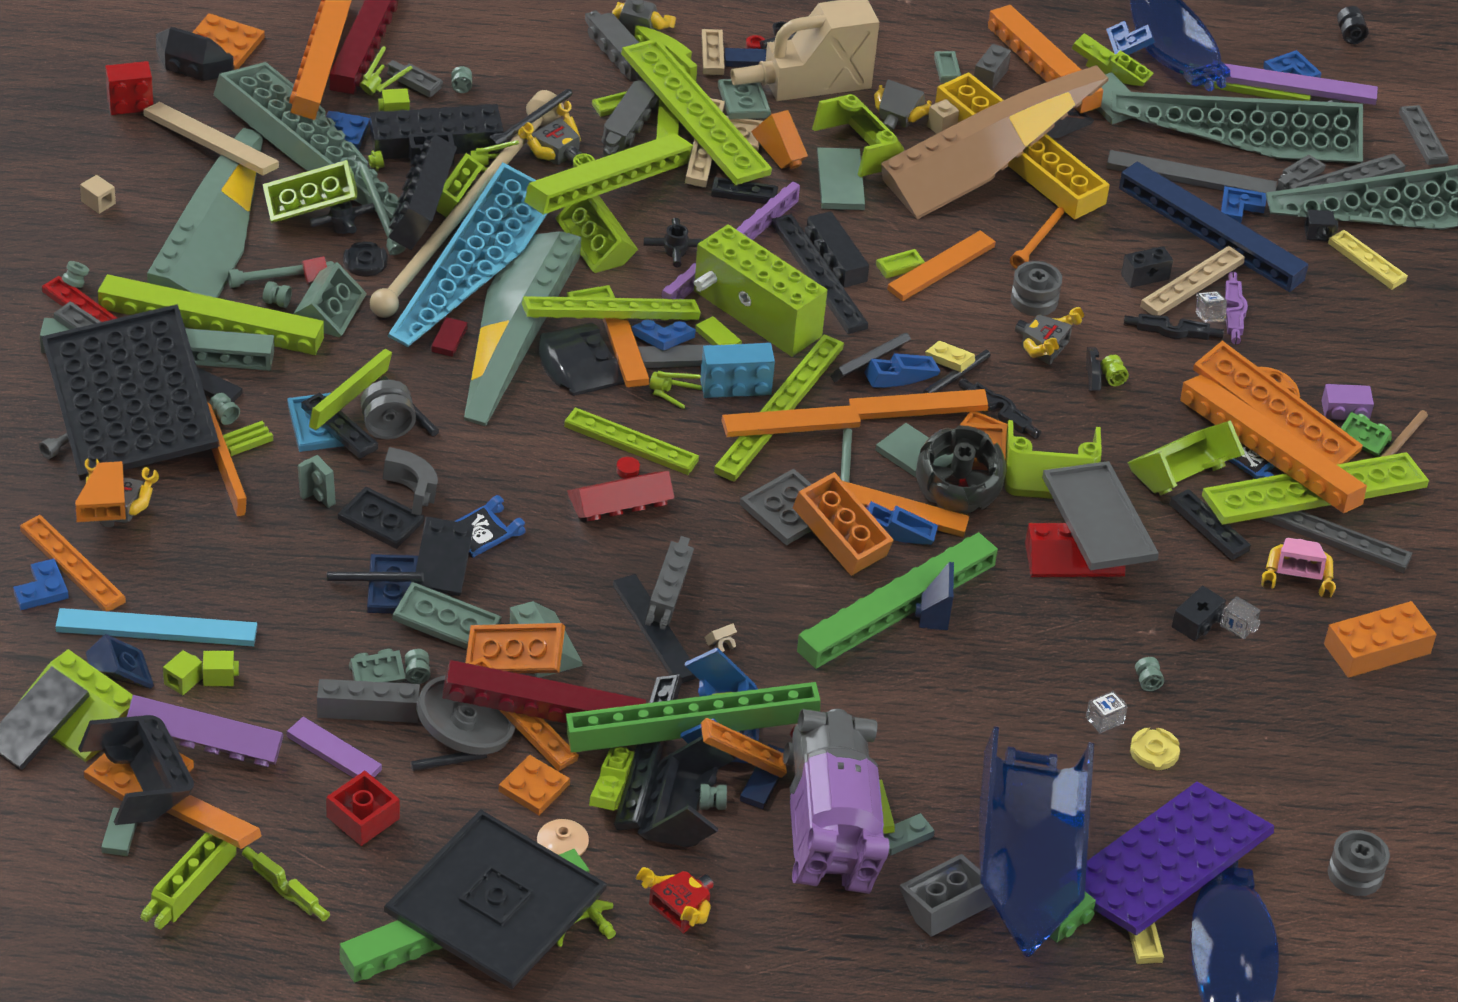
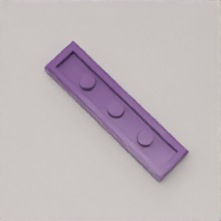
[287,717,382,778]

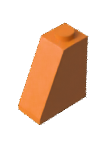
[751,110,808,169]
[75,461,126,522]

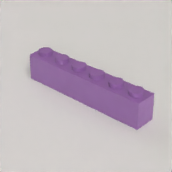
[127,695,284,767]

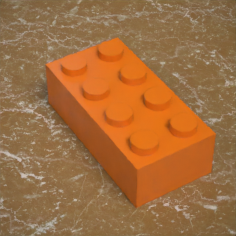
[792,472,894,576]
[1324,601,1436,678]

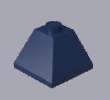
[915,562,954,630]
[86,634,154,689]

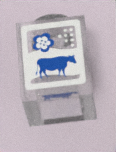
[1196,291,1227,323]
[1220,596,1261,639]
[1086,691,1127,733]

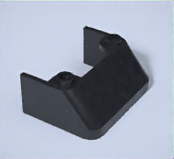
[78,715,194,825]
[638,736,736,848]

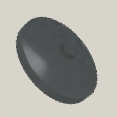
[417,676,515,755]

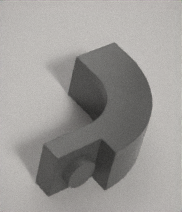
[382,447,438,515]

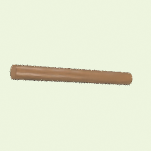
[1381,410,1428,457]

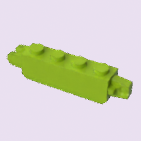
[140,832,237,930]

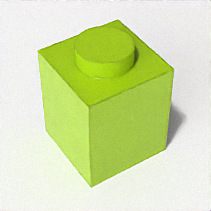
[378,88,410,112]
[163,650,203,696]
[203,651,239,686]

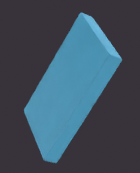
[287,393,344,452]

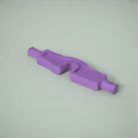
[1224,272,1248,344]

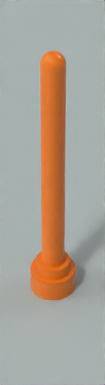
[1010,207,1065,269]

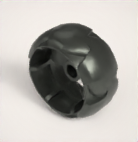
[916,425,1006,514]

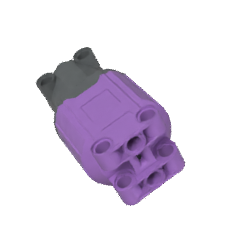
[783,709,889,894]

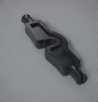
[1123,313,1224,340]
[958,377,1041,439]

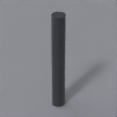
[411,752,487,771]

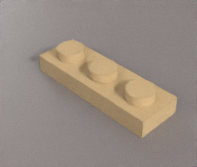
[701,29,724,75]

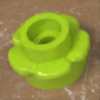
[368,150,384,171]

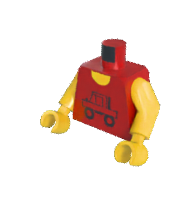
[636,867,714,933]

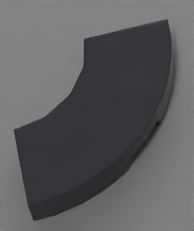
[1086,347,1101,391]

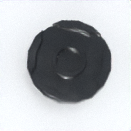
[343,241,388,277]

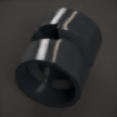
[1337,6,1369,44]

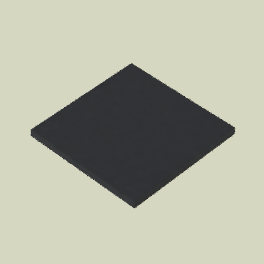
[384,809,607,989]

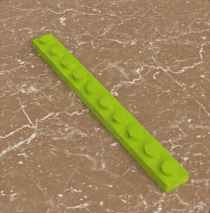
[714,334,844,482]

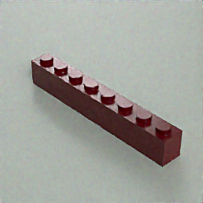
[329,0,398,94]
[442,660,646,723]

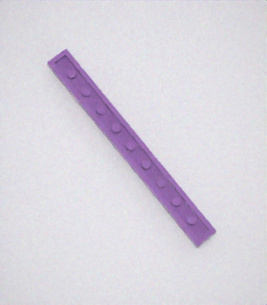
[662,182,800,299]

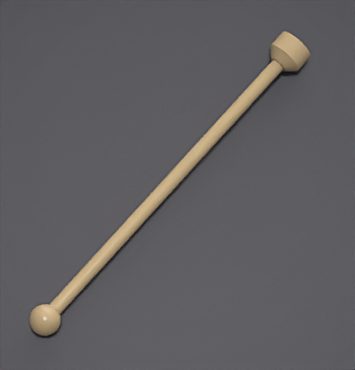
[370,90,564,318]

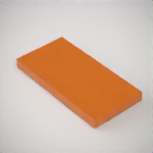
[465,623,565,674]

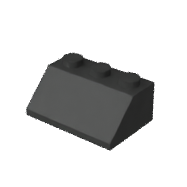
[900,854,994,937]

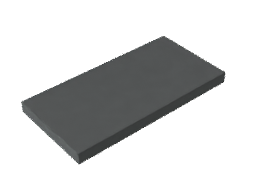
[1042,461,1159,570]

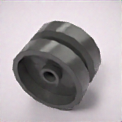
[1011,261,1062,316]
[361,380,416,439]
[1327,830,1390,896]

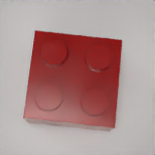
[105,61,153,115]
[326,770,400,846]

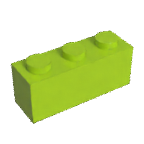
[436,153,483,217]

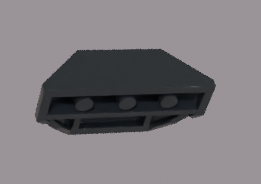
[156,27,234,81]

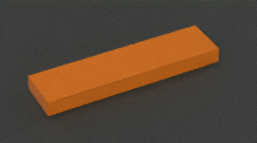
[701,718,787,778]

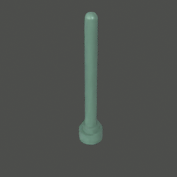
[359,164,406,255]
[228,261,334,288]

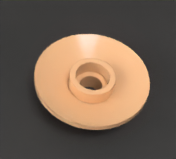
[537,819,589,856]

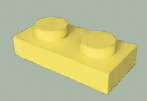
[925,341,975,372]

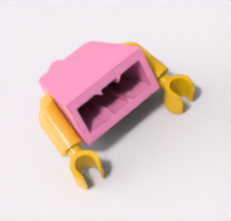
[1261,538,1336,597]

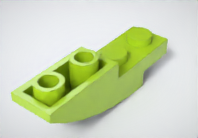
[634,25,697,82]
[1072,33,1154,86]
[589,747,635,811]

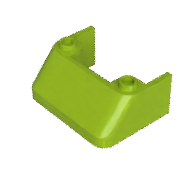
[812,94,905,177]
[1005,420,1102,499]
[1128,420,1245,495]

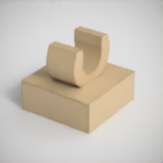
[705,624,737,652]

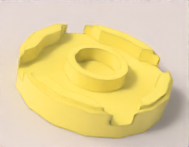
[1130,728,1180,770]

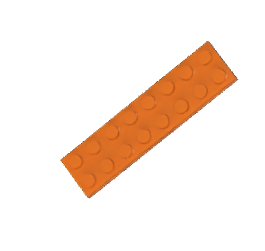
[1193,341,1363,465]

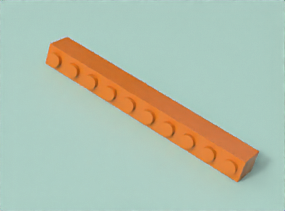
[289,0,352,120]
[1180,375,1367,513]

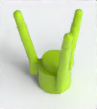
[360,46,412,95]
[471,140,519,172]
[649,371,702,409]

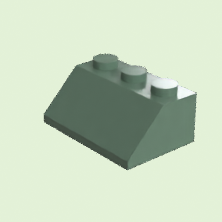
[294,262,367,337]
[510,601,583,678]

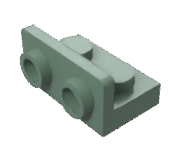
[298,455,336,508]
[349,649,406,683]

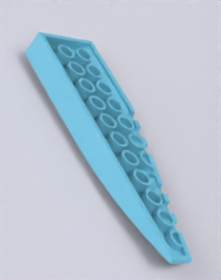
[388,162,548,347]

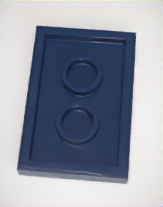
[367,554,418,614]

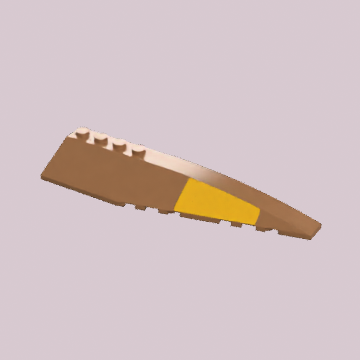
[881,65,1109,220]

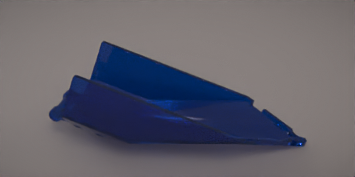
[979,726,1094,957]

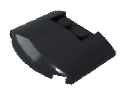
[539,322,624,396]

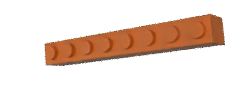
[988,5,1103,113]

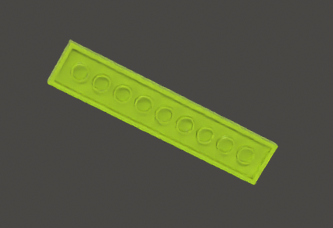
[621,38,772,185]
[1202,452,1429,525]

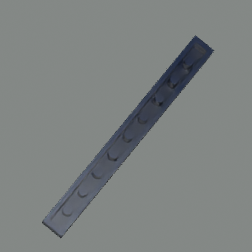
[1119,161,1309,292]

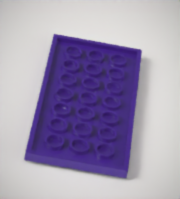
[1059,782,1274,936]

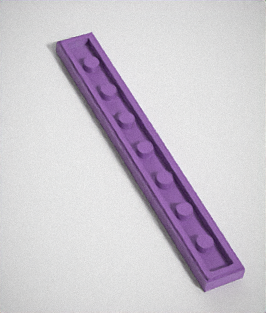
[1212,62,1378,105]

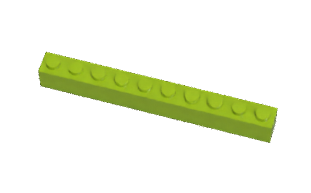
[524,133,693,215]
[98,274,324,355]

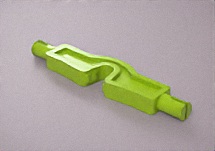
[242,846,330,921]

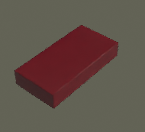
[431,317,468,357]

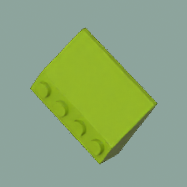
[16,649,133,762]

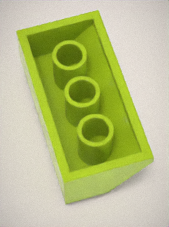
[263,160,358,223]
[555,195,638,273]

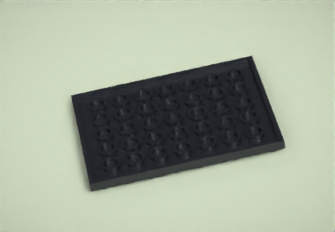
[41,304,220,481]

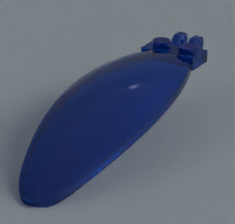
[1130,0,1231,91]
[1191,860,1279,1002]

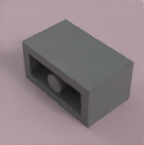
[974,44,1011,90]

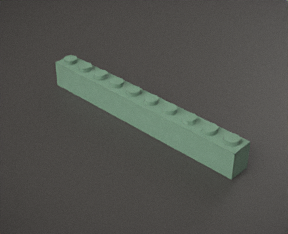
[40,318,274,371]

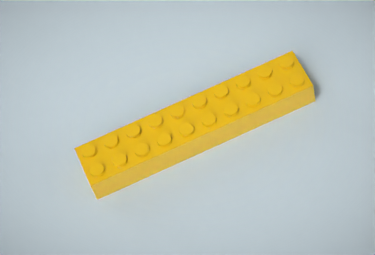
[935,72,1110,220]

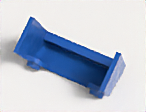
[681,647,759,763]

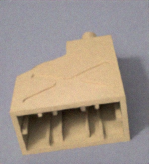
[731,0,879,101]

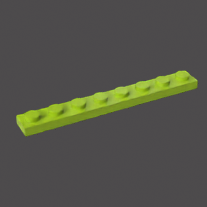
[522,296,701,321]

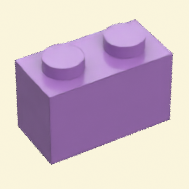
[1321,384,1374,420]

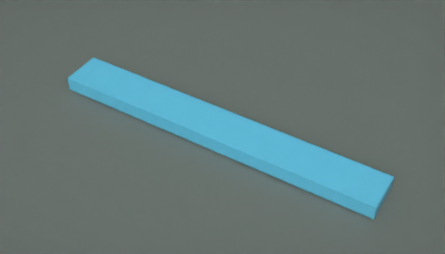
[56,608,257,646]

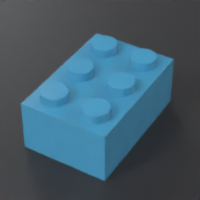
[700,343,775,398]

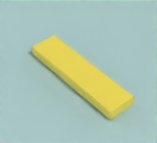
[1328,230,1408,290]

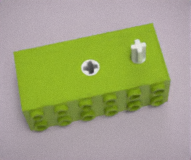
[694,224,827,357]

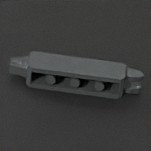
[585,10,645,82]
[601,80,660,156]
[645,536,694,630]

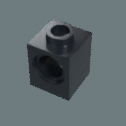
[1304,210,1338,241]

